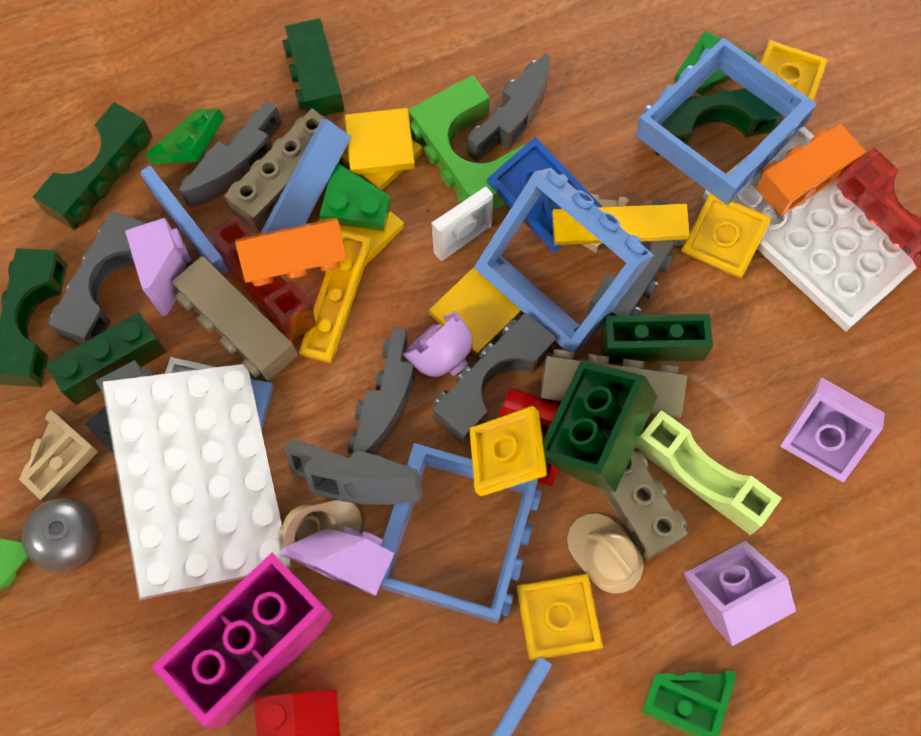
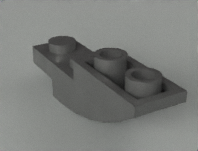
[468,53,550,162]
[179,100,282,207]
[348,327,415,455]
[284,439,423,505]

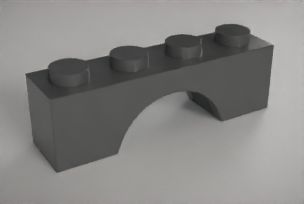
[587,198,690,316]
[48,211,147,345]
[433,312,557,446]

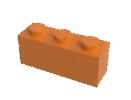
[756,123,866,217]
[235,218,347,286]

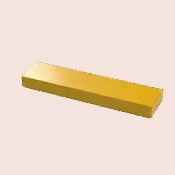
[552,204,690,245]
[298,230,373,364]

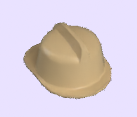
[279,500,362,562]
[567,513,644,594]

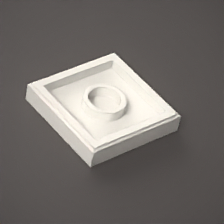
[432,186,493,261]

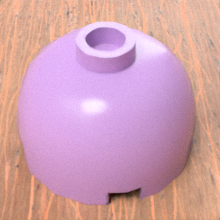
[403,311,472,377]

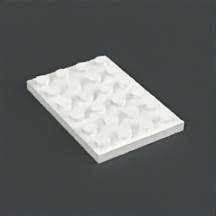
[702,127,921,332]
[102,364,291,600]

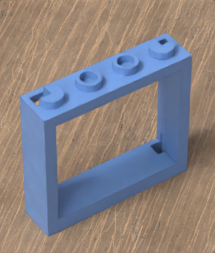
[636,38,817,205]
[473,168,654,353]
[379,443,542,624]

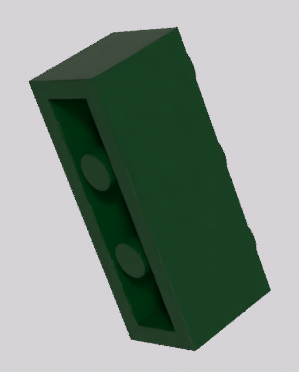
[282,18,345,116]
[46,312,166,405]
[601,314,713,362]

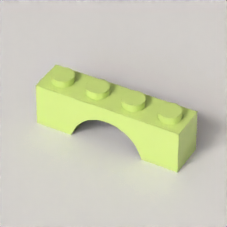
[635,410,782,535]

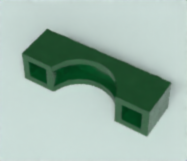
[654,88,783,156]
[33,102,153,230]
[0,248,67,387]

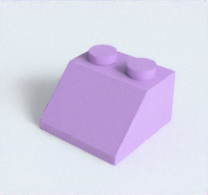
[125,218,192,316]
[780,377,885,483]
[280,526,394,595]
[684,540,796,646]

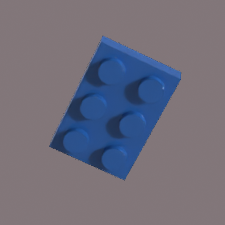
[486,136,602,254]

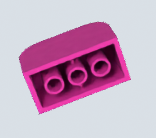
[152,552,332,728]

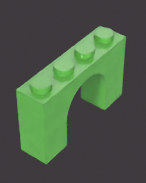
[408,75,525,211]

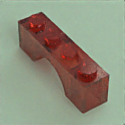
[836,147,921,269]
[209,215,317,342]

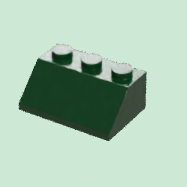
[543,361,657,492]

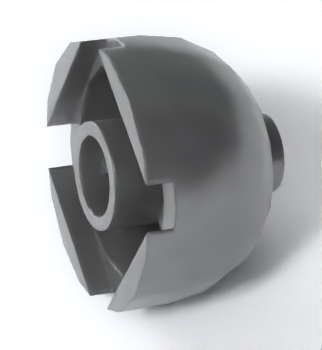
[22,499,99,572]

